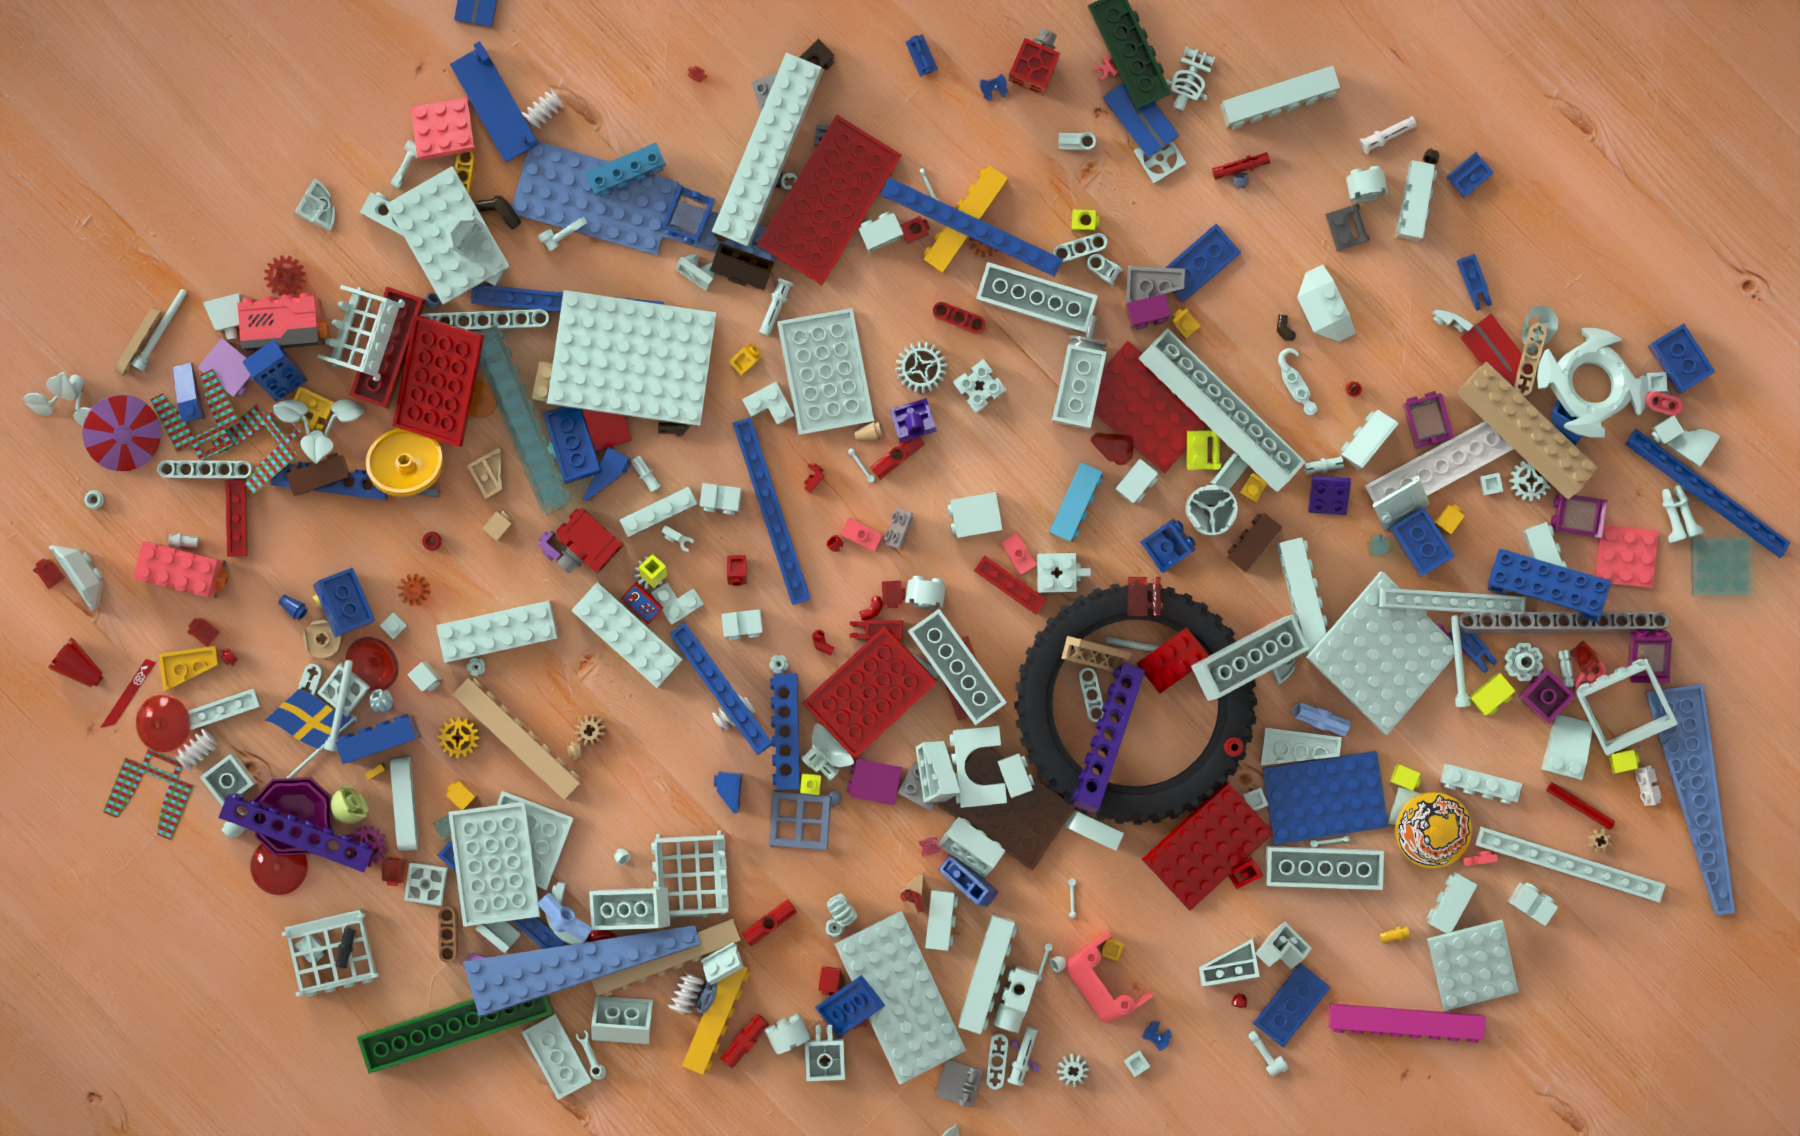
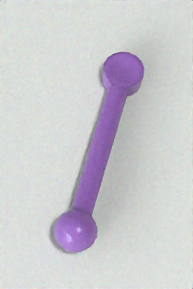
[1011,1040,1040,1072]

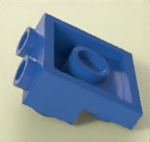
[1140,518,1196,573]

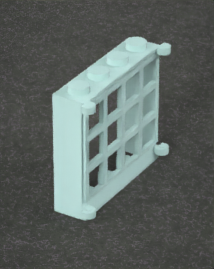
[317,285,405,381]
[651,830,729,916]
[281,908,379,997]

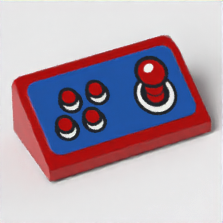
[621,582,664,624]

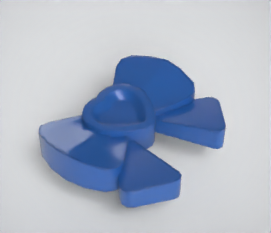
[979,74,1008,101]
[1142,1022,1172,1051]

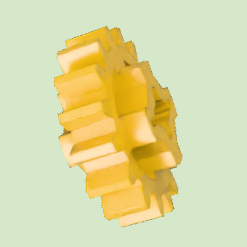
[437,716,480,758]

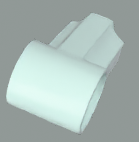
[1058,132,1096,152]

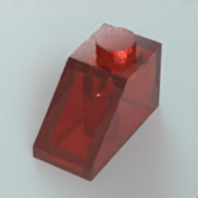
[1091,432,1133,465]
[381,857,407,886]

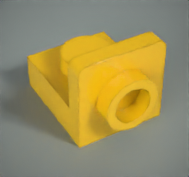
[1171,308,1200,339]
[728,343,763,375]
[1239,473,1268,503]

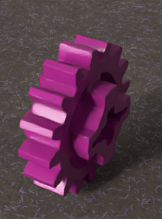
[346,825,388,867]

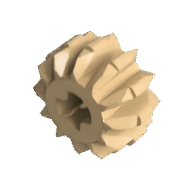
[574,714,606,746]

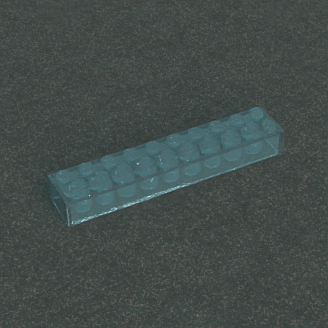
[477,325,571,516]

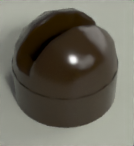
[1423,148,1440,165]

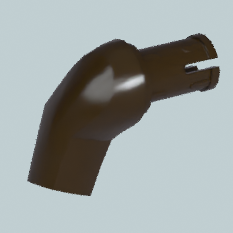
[477,195,521,230]
[658,422,690,437]

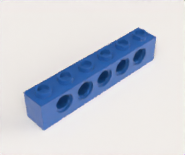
[271,462,388,501]
[770,673,800,790]

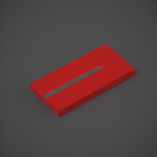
[1460,314,1537,389]

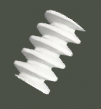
[521,88,565,129]
[712,694,756,732]
[175,729,218,771]
[668,972,704,1015]

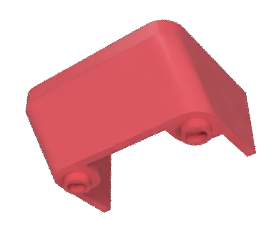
[1065,930,1154,1023]

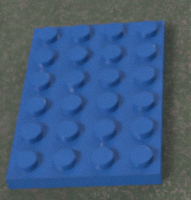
[1262,751,1388,845]

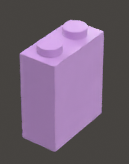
[198,338,255,398]

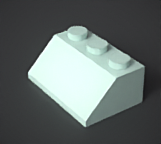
[1340,410,1399,470]
[937,817,1005,878]
[591,996,653,1044]

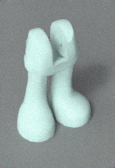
[1662,485,1704,544]

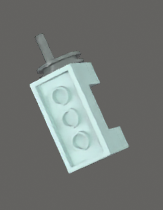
[1051,315,1107,430]

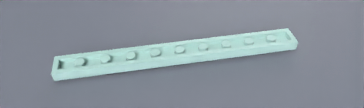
[1475,826,1665,902]

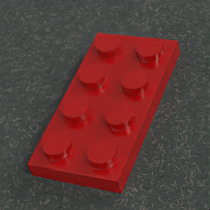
[1136,627,1209,694]

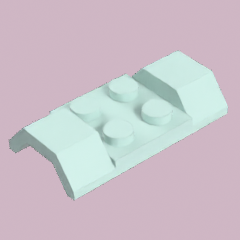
[445,215,484,256]

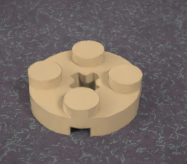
[303,620,342,658]

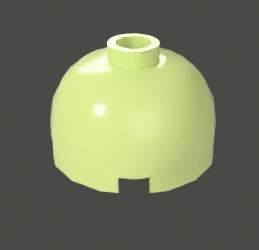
[330,785,369,824]

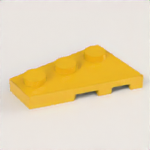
[158,646,219,692]

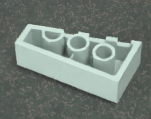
[1395,160,1437,242]

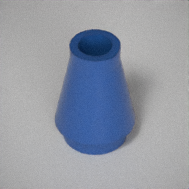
[278,594,308,620]

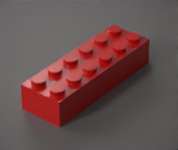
[349,286,425,409]

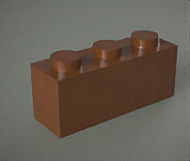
[286,453,351,496]
[1227,513,1282,572]

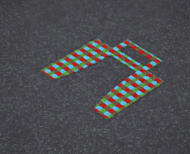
[150,369,240,461]
[212,404,301,495]
[103,748,193,840]

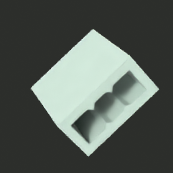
[947,492,1003,538]

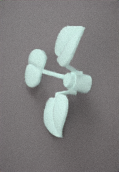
[22,372,90,427]
[273,399,365,464]

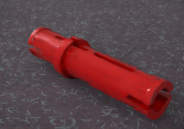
[1212,152,1270,180]

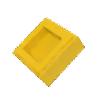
[365,763,387,780]
[1100,938,1125,962]

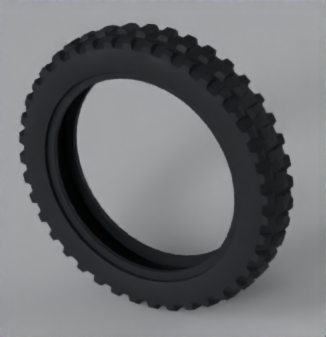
[1014,582,1257,825]

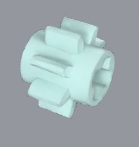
[369,689,394,712]

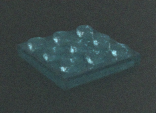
[1691,537,1751,595]

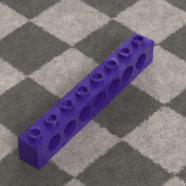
[1072,662,1145,813]
[218,793,374,872]

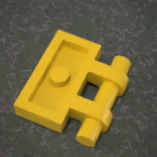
[293,386,335,432]

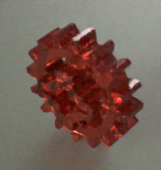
[264,255,307,297]

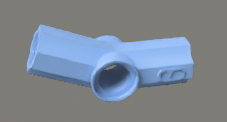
[1292,702,1351,737]
[537,893,592,942]

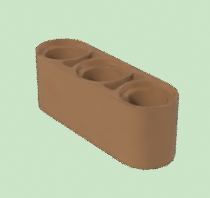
[438,906,458,963]

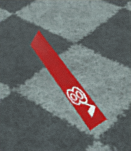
[100,659,156,728]

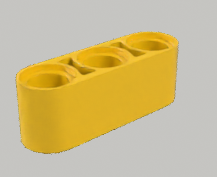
[455,151,476,197]

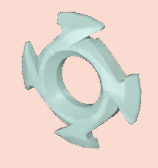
[1537,328,1648,438]

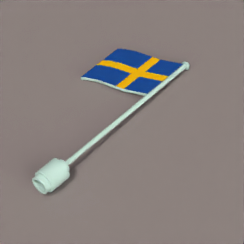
[221,689,357,840]

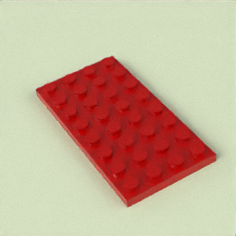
[757,115,902,286]

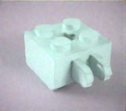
[805,1025,846,1081]

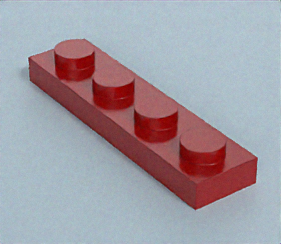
[226,480,248,557]
[974,555,1047,615]

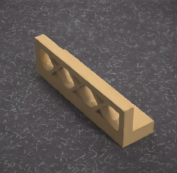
[1061,636,1132,672]

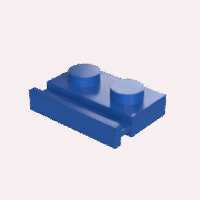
[1446,152,1494,198]

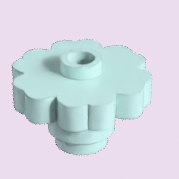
[1504,643,1543,681]

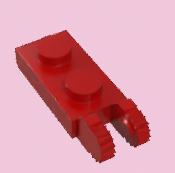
[850,620,903,640]

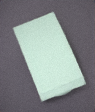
[1432,310,1473,333]

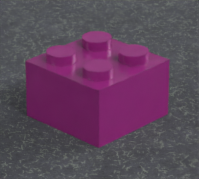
[1125,293,1170,330]
[1518,669,1576,724]

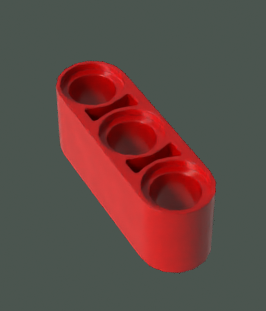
[933,302,986,334]

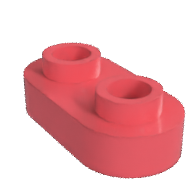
[1646,391,1683,416]
[1574,660,1606,691]

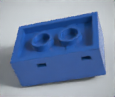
[1648,323,1715,395]
[242,340,307,402]
[1389,507,1455,578]
[313,568,375,638]

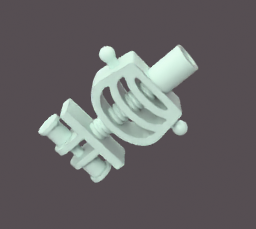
[1165,46,1215,112]

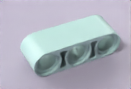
[1053,233,1107,264]
[1079,667,1104,722]

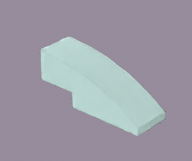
[1063,810,1124,851]

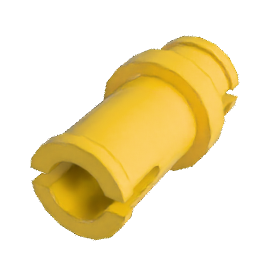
[1379,926,1410,944]

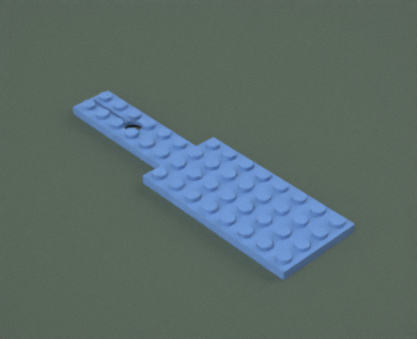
[512,141,776,269]

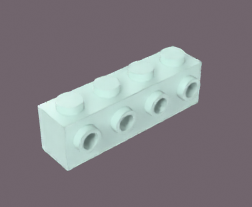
[1440,763,1522,805]

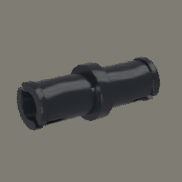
[335,928,356,969]

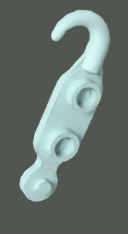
[1278,348,1317,415]

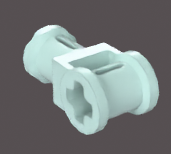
[801,744,840,781]

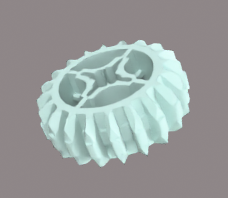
[895,342,947,394]

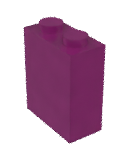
[847,758,902,805]

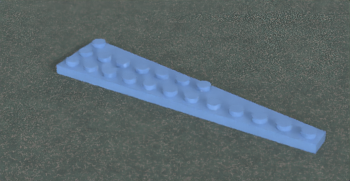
[1645,684,1735,915]
[463,925,701,1017]

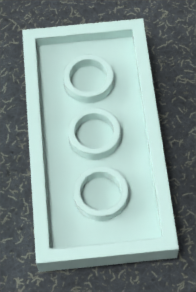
[521,1014,592,1100]

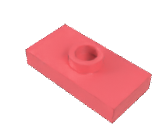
[840,518,883,552]
[1001,533,1037,575]

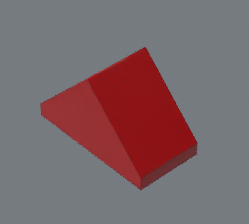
[1228,857,1264,889]

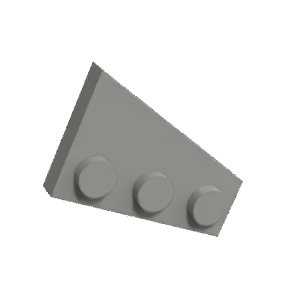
[1126,266,1186,304]

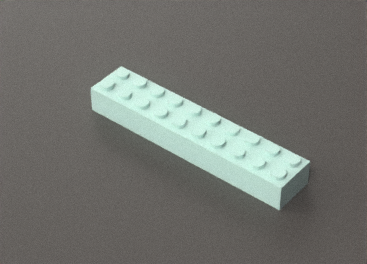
[712,52,824,248]
[1138,328,1305,492]

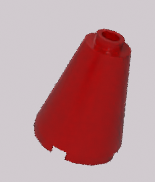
[48,637,103,688]

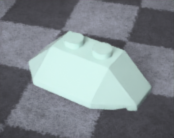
[1297,265,1356,342]
[49,545,104,611]

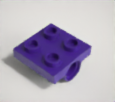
[890,398,937,443]
[1308,476,1351,515]

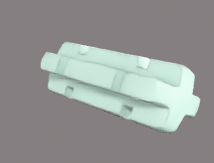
[1559,650,1575,688]

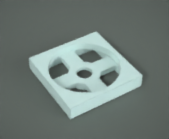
[1133,141,1186,184]

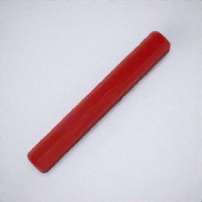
[1546,782,1615,830]

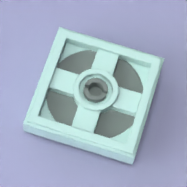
[318,663,370,717]
[404,862,448,906]

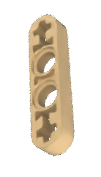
[115,307,162,376]
[1514,323,1547,396]

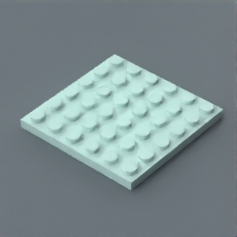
[1306,571,1455,735]

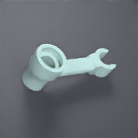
[390,140,418,189]
[538,217,587,252]
[576,1030,607,1080]
[1248,1030,1289,1077]

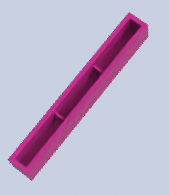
[1328,1003,1486,1043]

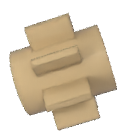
[1587,829,1612,852]

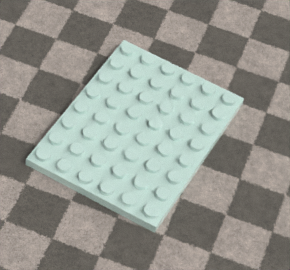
[547,290,716,427]

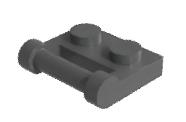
[1325,204,1370,251]

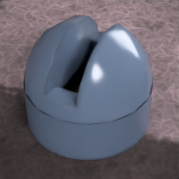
[1233,173,1249,189]
[425,293,441,310]
[826,790,842,807]

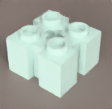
[953,359,1007,414]
[699,483,743,515]
[721,609,764,640]
[1507,883,1558,926]

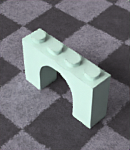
[950,725,1007,808]

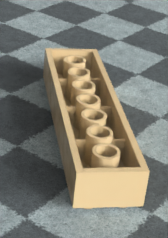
[1456,362,1598,499]

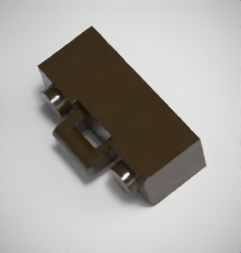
[710,243,774,290]

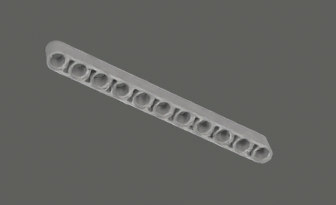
[1459,612,1669,634]

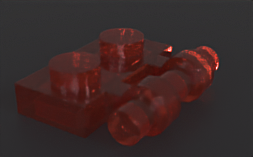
[1127,577,1163,617]

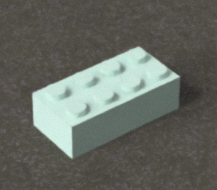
[589,887,670,930]

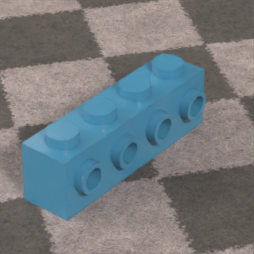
[585,142,666,197]

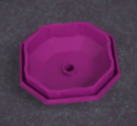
[253,777,333,856]

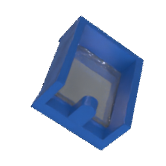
[662,184,716,244]

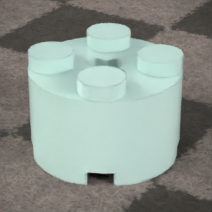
[1346,166,1388,203]
[905,576,946,609]
[765,1013,810,1054]

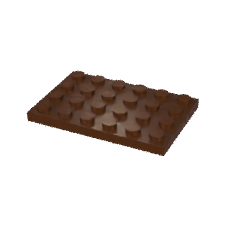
[938,747,1076,870]

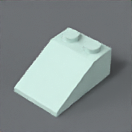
[1541,714,1593,780]

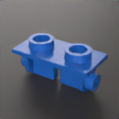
[905,34,938,77]

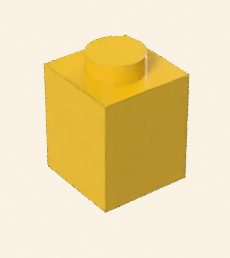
[1434,504,1465,535]
[446,780,477,810]

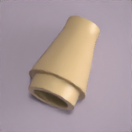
[854,421,884,442]

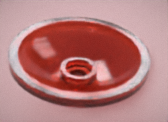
[346,637,399,691]
[136,695,190,752]
[250,843,308,895]

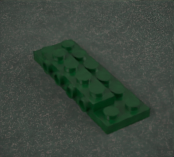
[1087,0,1171,110]

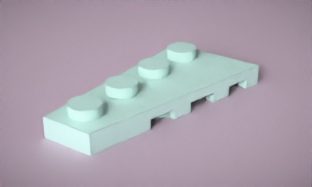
[1260,727,1342,766]

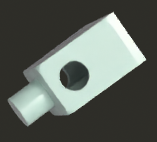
[203,293,243,341]

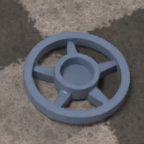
[695,980,717,1014]

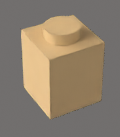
[482,511,513,541]

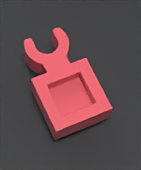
[1093,55,1118,81]
[1462,850,1498,866]

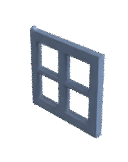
[769,790,831,850]

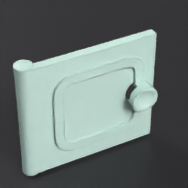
[1373,476,1430,531]

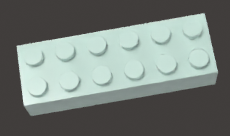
[1220,66,1340,130]
[976,262,1098,334]
[1276,537,1328,655]
[571,582,684,688]
[436,601,559,663]
[908,609,1007,725]
[1191,614,1309,701]
[1265,846,1384,890]
[958,913,1017,1034]

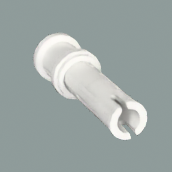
[1359,116,1417,154]

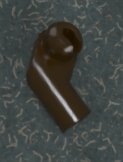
[1277,314,1296,341]

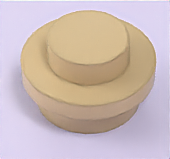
[567,741,581,760]

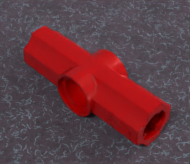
[870,437,925,480]
[741,899,797,947]
[720,1013,769,1068]

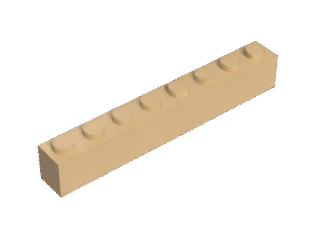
[452,678,582,800]
[592,917,742,997]

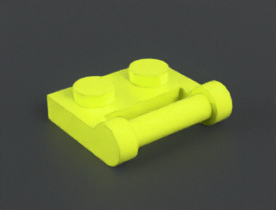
[1187,430,1222,470]

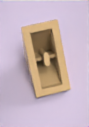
[899,874,923,914]

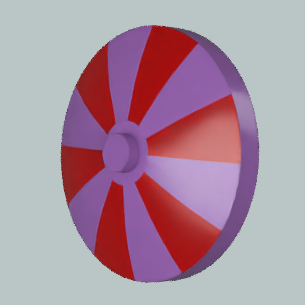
[82,394,161,471]

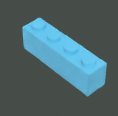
[1049,462,1103,542]

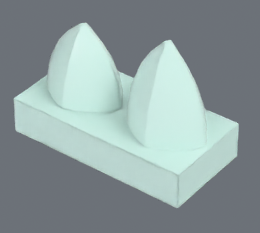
[675,254,715,291]

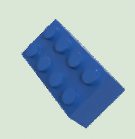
[335,714,421,764]

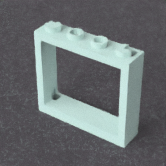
[1576,659,1678,756]

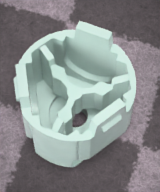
[1185,484,1238,536]

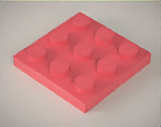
[411,97,475,161]
[1595,525,1659,588]

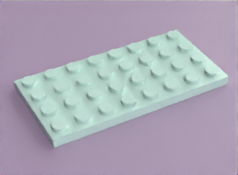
[834,911,966,1084]

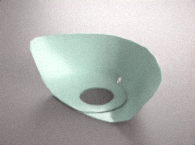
[1522,306,1559,353]
[811,724,854,767]

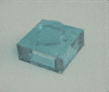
[433,814,451,840]

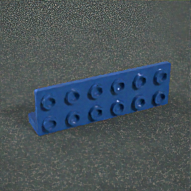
[450,41,539,162]
[1487,549,1611,623]

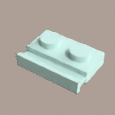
[701,942,744,985]

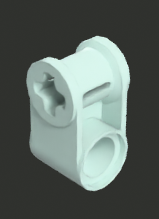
[1086,254,1124,286]

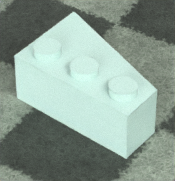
[916,741,961,803]
[1198,939,1260,988]

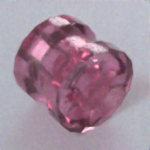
[918,837,940,856]

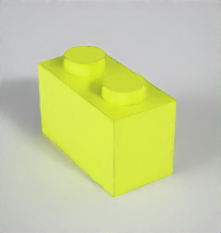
[1470,673,1515,716]

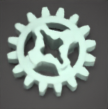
[1509,461,1551,501]

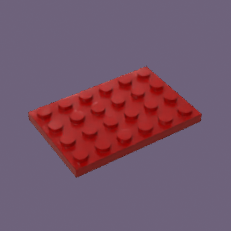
[392,315,485,447]
[1094,340,1207,473]
[802,626,938,759]
[1142,781,1273,911]

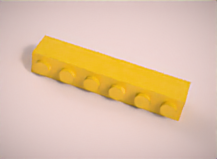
[923,165,1008,274]
[682,964,750,1075]

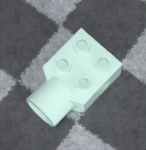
[993,965,1038,1033]

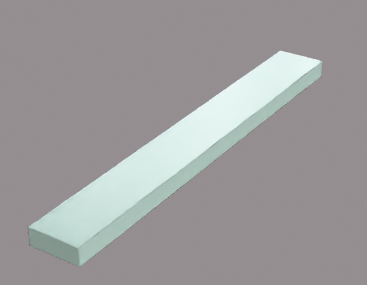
[1379,588,1526,612]

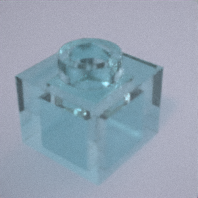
[1367,534,1391,556]

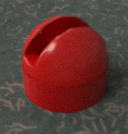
[1345,381,1362,397]
[826,535,843,552]
[1231,993,1247,1008]

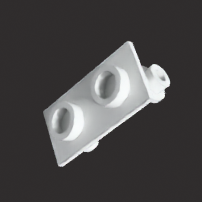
[1635,765,1662,806]

